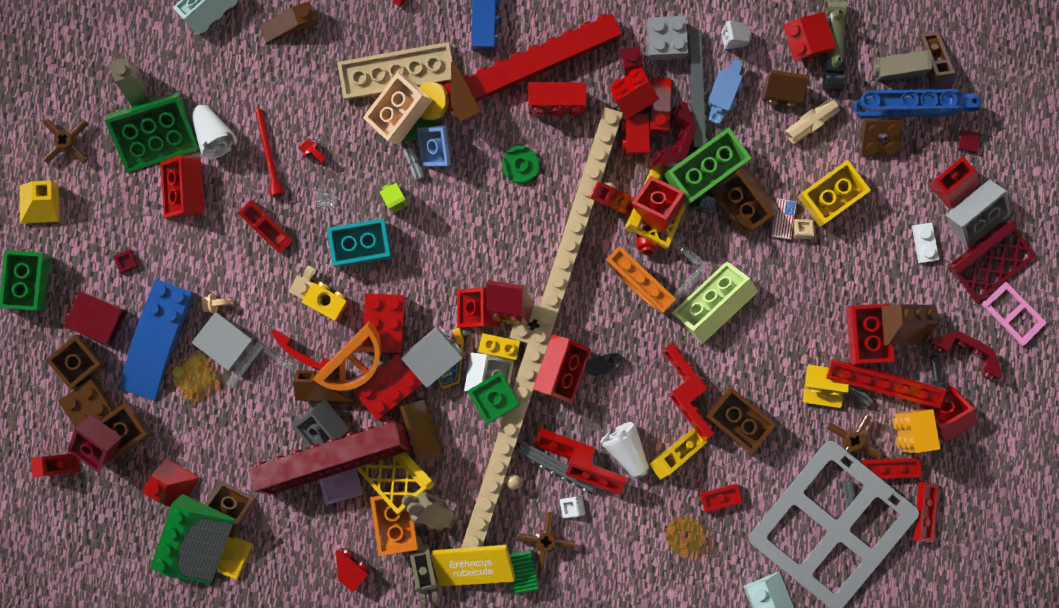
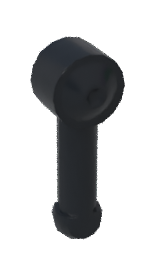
[930,355,946,389]

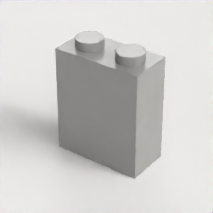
[192,312,255,371]
[401,326,462,388]

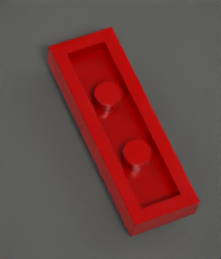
[861,457,922,479]
[914,482,939,543]

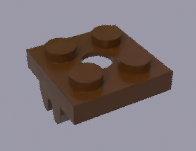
[860,118,904,156]

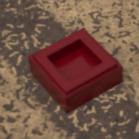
[957,130,981,153]
[113,249,139,274]

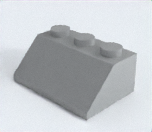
[946,179,1011,249]

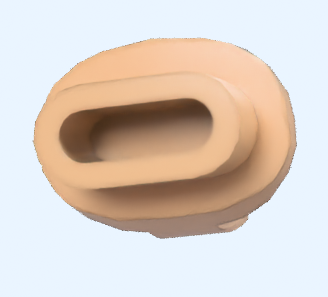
[201,293,233,314]

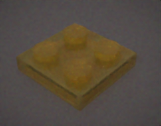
[166,349,220,402]

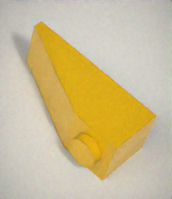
[649,428,708,480]

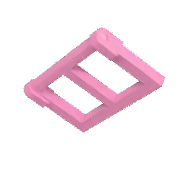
[981,282,1047,346]

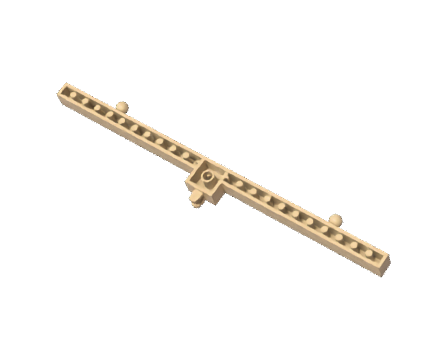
[461,107,623,548]

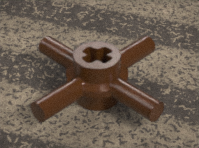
[42,119,89,164]
[826,413,881,464]
[517,511,575,571]

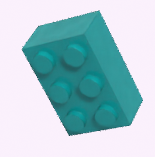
[327,218,392,268]

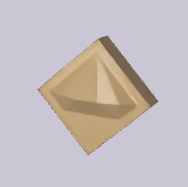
[793,219,814,239]

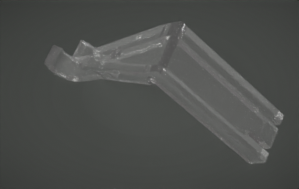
[663,224,710,309]
[226,339,312,388]

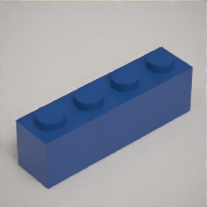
[471,0,499,51]

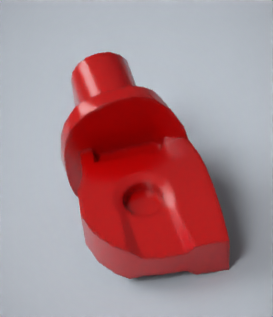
[299,138,326,164]

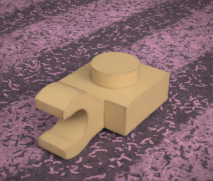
[288,266,316,299]

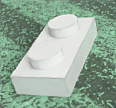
[912,223,939,263]

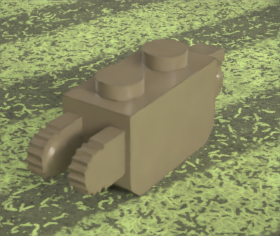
[402,492,458,531]
[410,535,439,606]

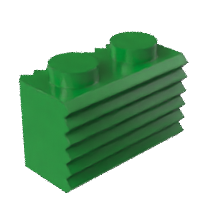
[509,550,539,595]

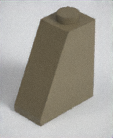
[873,50,932,81]
[109,58,151,107]

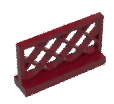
[946,220,1036,303]

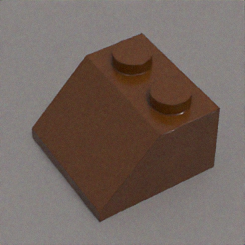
[762,70,810,108]
[204,481,255,538]

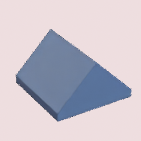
[417,125,451,166]

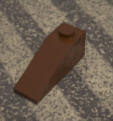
[260,1,319,44]
[920,32,955,90]
[450,61,481,126]

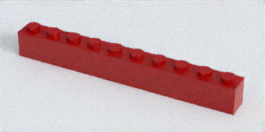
[443,13,622,114]

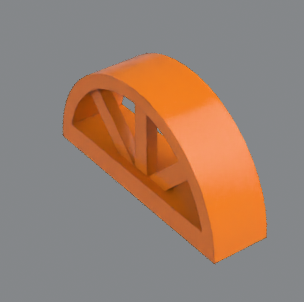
[606,245,676,313]
[313,321,382,391]

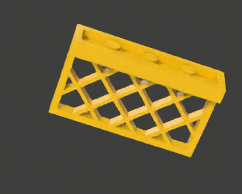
[624,167,686,249]
[356,453,434,515]

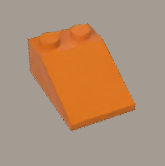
[370,491,418,556]

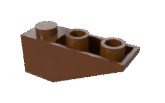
[293,370,355,402]

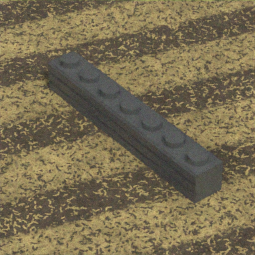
[517,441,595,493]

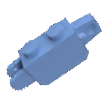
[707,59,743,125]

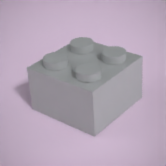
[646,16,688,60]

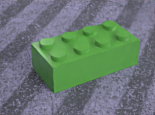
[664,127,751,206]

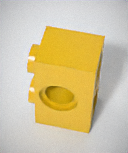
[302,282,349,322]
[478,333,520,361]

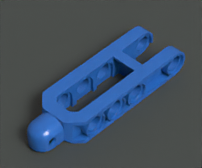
[853,89,982,118]

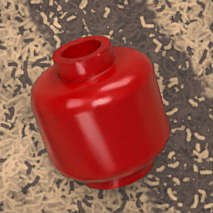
[635,225,661,255]

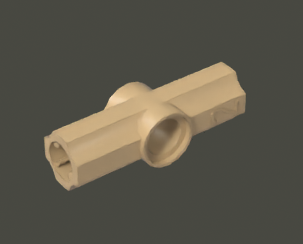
[784,98,840,144]

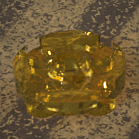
[665,516,704,555]

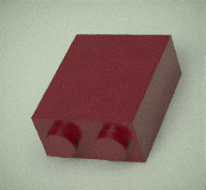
[64,291,127,345]

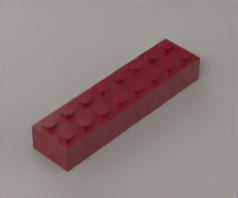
[249,420,413,496]

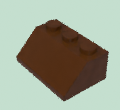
[710,164,779,236]
[881,304,938,345]
[400,400,444,463]

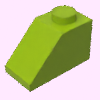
[380,183,408,214]

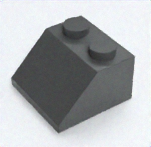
[292,400,349,446]

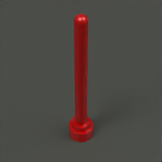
[255,108,285,197]

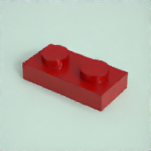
[699,483,742,512]

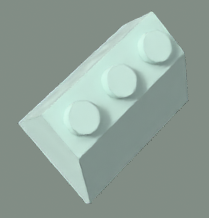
[173,0,238,35]
[743,572,794,608]

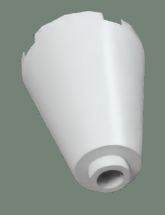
[191,105,237,159]
[600,422,649,478]

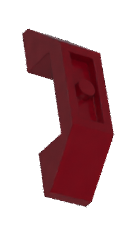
[651,101,696,171]
[927,331,1002,381]

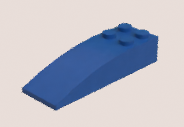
[119,279,196,401]

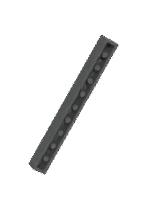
[688,30,708,149]

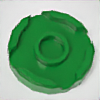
[502,146,540,184]

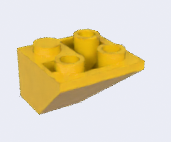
[20,180,60,224]

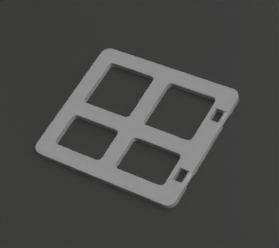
[749,441,919,608]

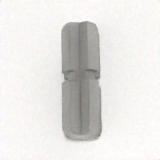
[404,148,424,180]

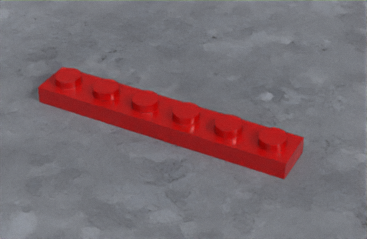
[826,359,946,408]

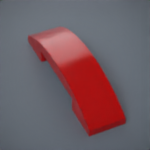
[589,180,647,224]
[272,329,340,371]

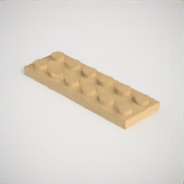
[337,42,452,100]

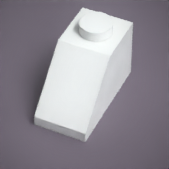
[721,21,751,50]

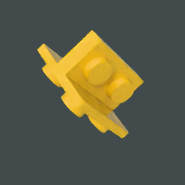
[803,365,849,408]

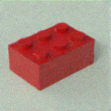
[528,82,586,117]
[362,293,406,354]
[846,303,895,364]
[533,334,591,403]
[353,354,423,421]

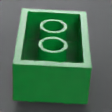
[0,250,51,312]

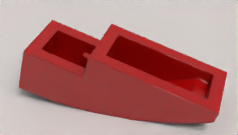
[237,199,293,254]

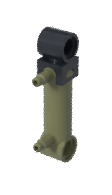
[823,0,847,92]

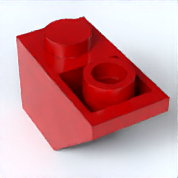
[336,548,370,593]

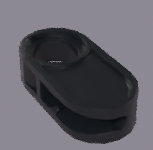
[586,353,624,376]

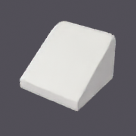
[560,495,586,519]

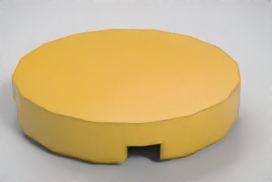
[419,82,449,120]

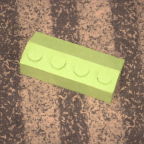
[672,262,758,344]

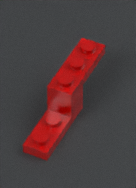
[661,343,714,440]
[534,428,627,495]

